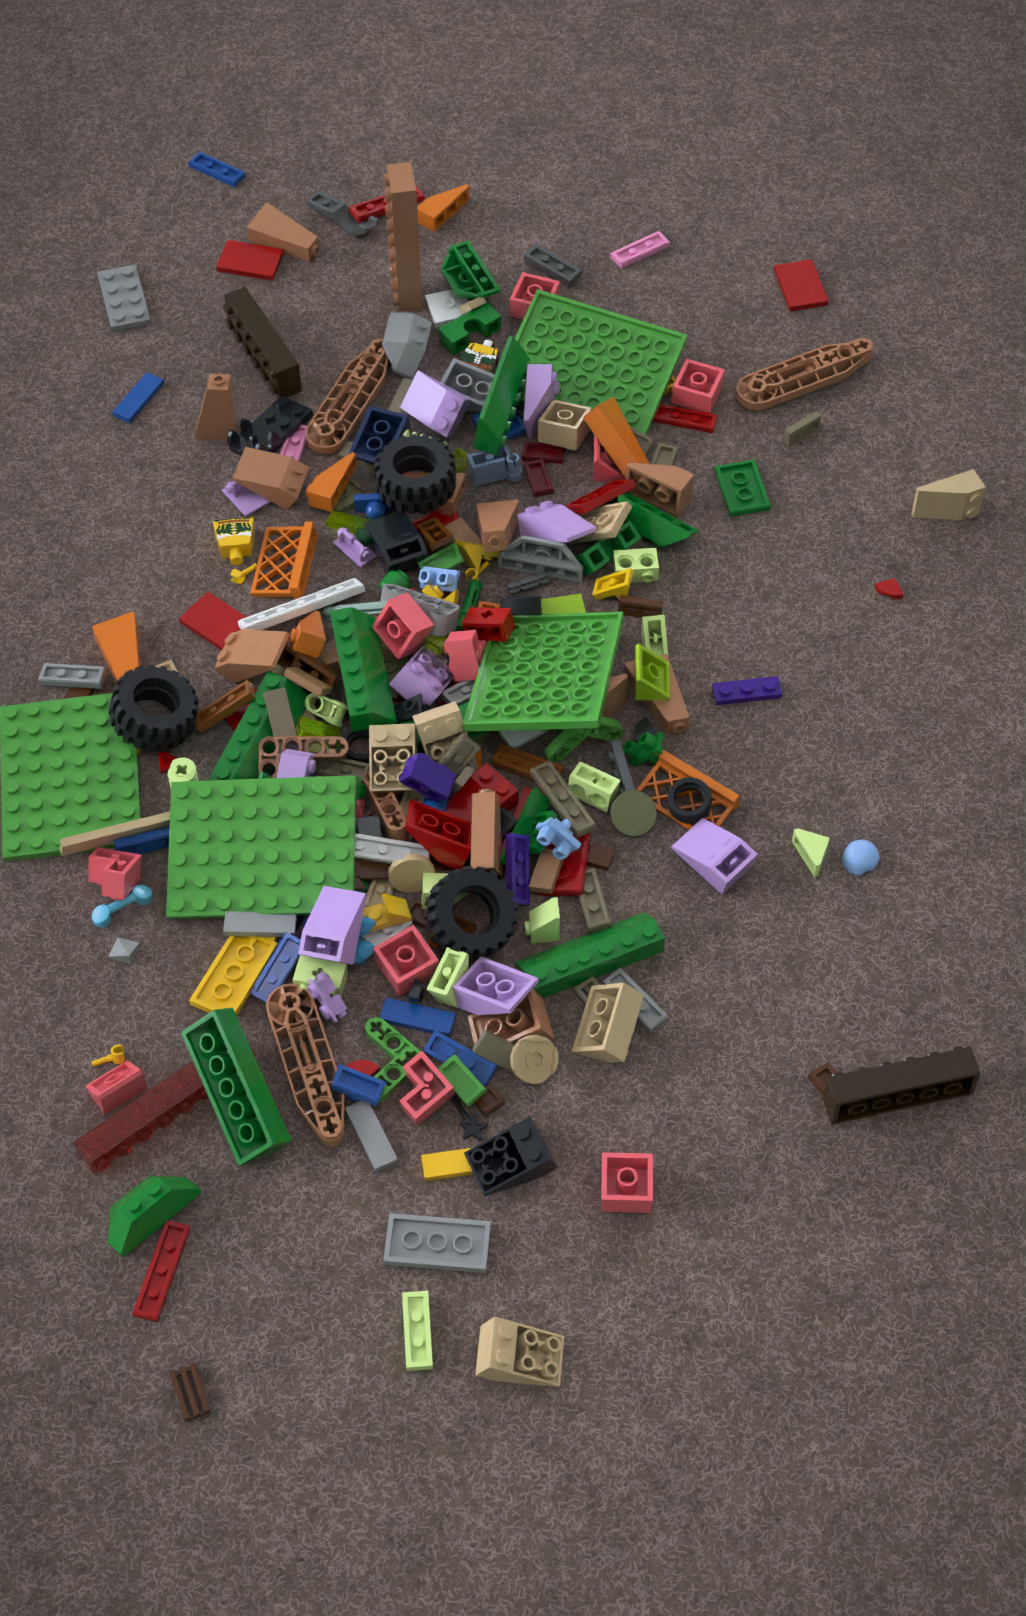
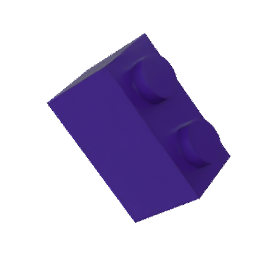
[399,752,456,802]

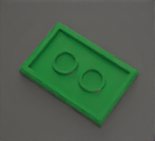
[714,459,771,517]

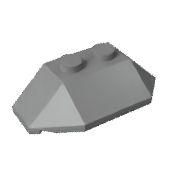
[382,311,432,379]
[498,535,583,583]

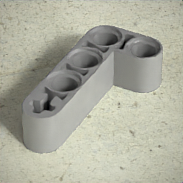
[380,584,460,636]

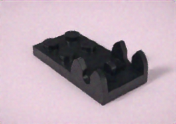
[227,396,313,456]

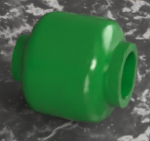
[379,569,411,595]

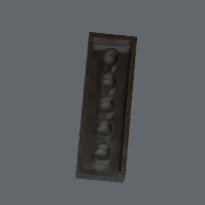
[223,287,302,398]
[823,1046,981,1125]

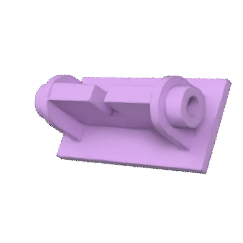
[333,528,377,568]
[307,971,347,1022]

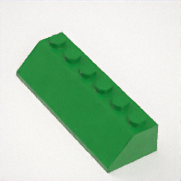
[473,336,529,455]
[330,607,397,732]
[208,671,308,781]
[514,912,665,998]
[181,1008,291,1166]

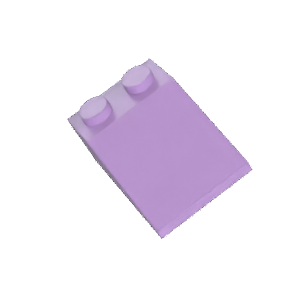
[524,364,560,439]
[400,370,472,437]
[517,501,596,542]
[452,956,539,1015]

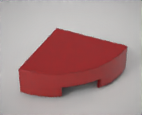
[874,578,904,599]
[158,752,177,774]
[346,1060,380,1077]

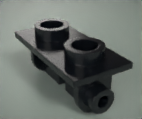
[394,693,430,724]

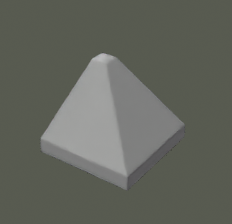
[109,937,140,964]

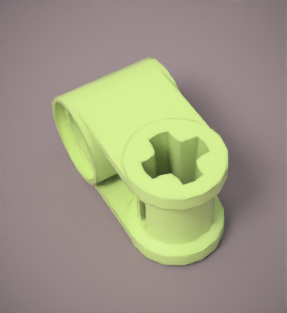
[305,693,348,727]

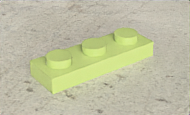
[402,1291,433,1371]

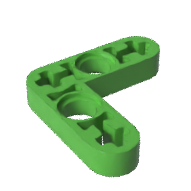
[544,716,624,763]
[365,1017,420,1103]

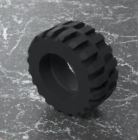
[375,434,456,515]
[109,665,199,752]
[423,866,519,961]

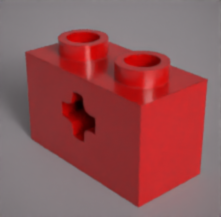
[462,607,515,642]

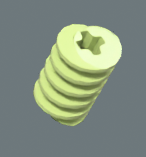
[168,758,198,788]

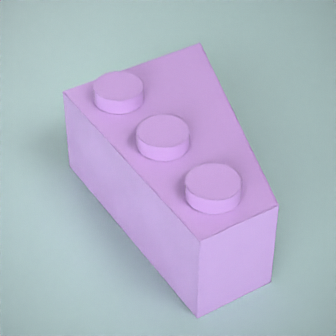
[276,749,316,778]

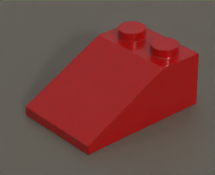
[446,763,519,822]
[405,799,472,870]

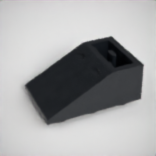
[363,511,429,574]
[464,1117,558,1196]

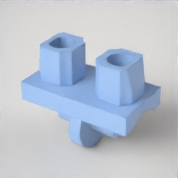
[419,566,460,592]
[536,817,581,860]

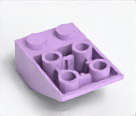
[389,642,454,706]
[671,818,758,894]
[298,886,367,964]

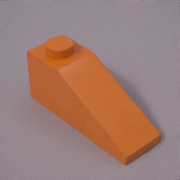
[417,184,470,232]
[306,452,357,512]
[289,611,326,659]

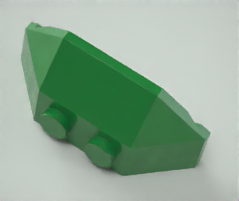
[441,240,501,300]
[618,492,699,547]
[108,1175,202,1257]

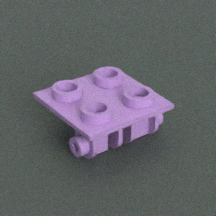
[222,481,271,517]

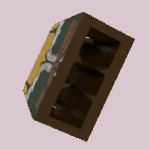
[458,340,498,374]

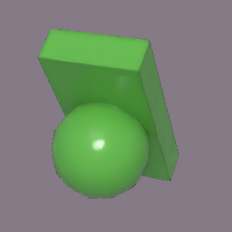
[418,542,465,570]
[438,1054,487,1107]

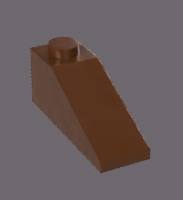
[417,517,454,554]
[277,641,338,696]

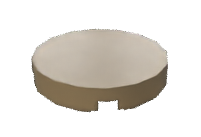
[388,854,435,893]
[510,1034,559,1084]

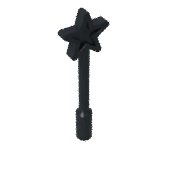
[437,1067,488,1141]

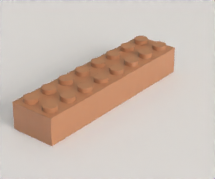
[383,162,423,312]

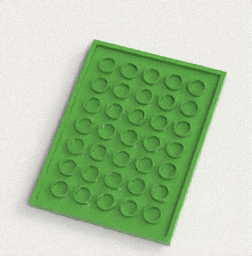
[515,289,688,435]
[462,612,624,732]
[0,693,141,862]
[166,775,357,919]

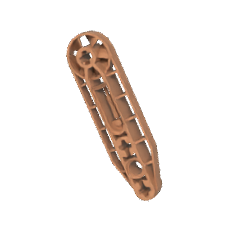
[736,338,873,411]
[305,339,389,455]
[266,983,345,1147]

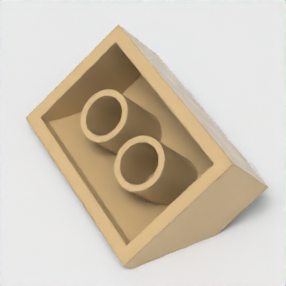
[572,983,644,1063]

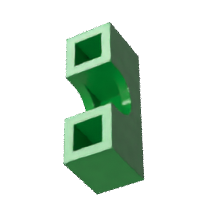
[439,302,502,356]
[575,520,641,576]

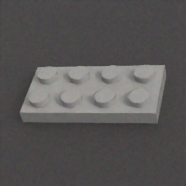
[97,264,151,332]
[383,1213,491,1273]

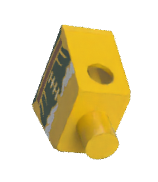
[213,517,255,566]

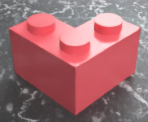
[444,630,486,682]
[88,847,142,900]
[400,1051,455,1126]

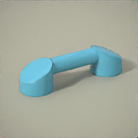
[92,885,153,927]

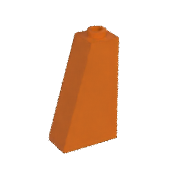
[582,397,649,477]
[92,611,141,684]

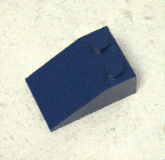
[349,406,411,464]

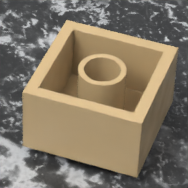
[538,399,592,450]

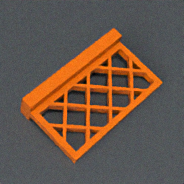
[250,521,318,600]
[636,750,740,830]

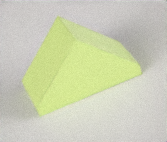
[641,615,668,656]
[792,828,829,877]

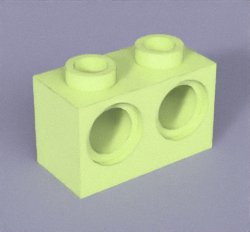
[613,548,659,583]
[568,762,621,812]

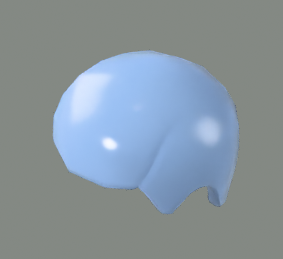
[841,839,880,875]

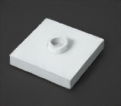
[425,290,472,328]

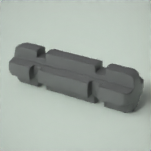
[507,572,549,595]

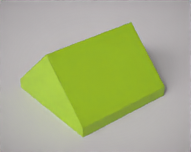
[635,644,670,700]

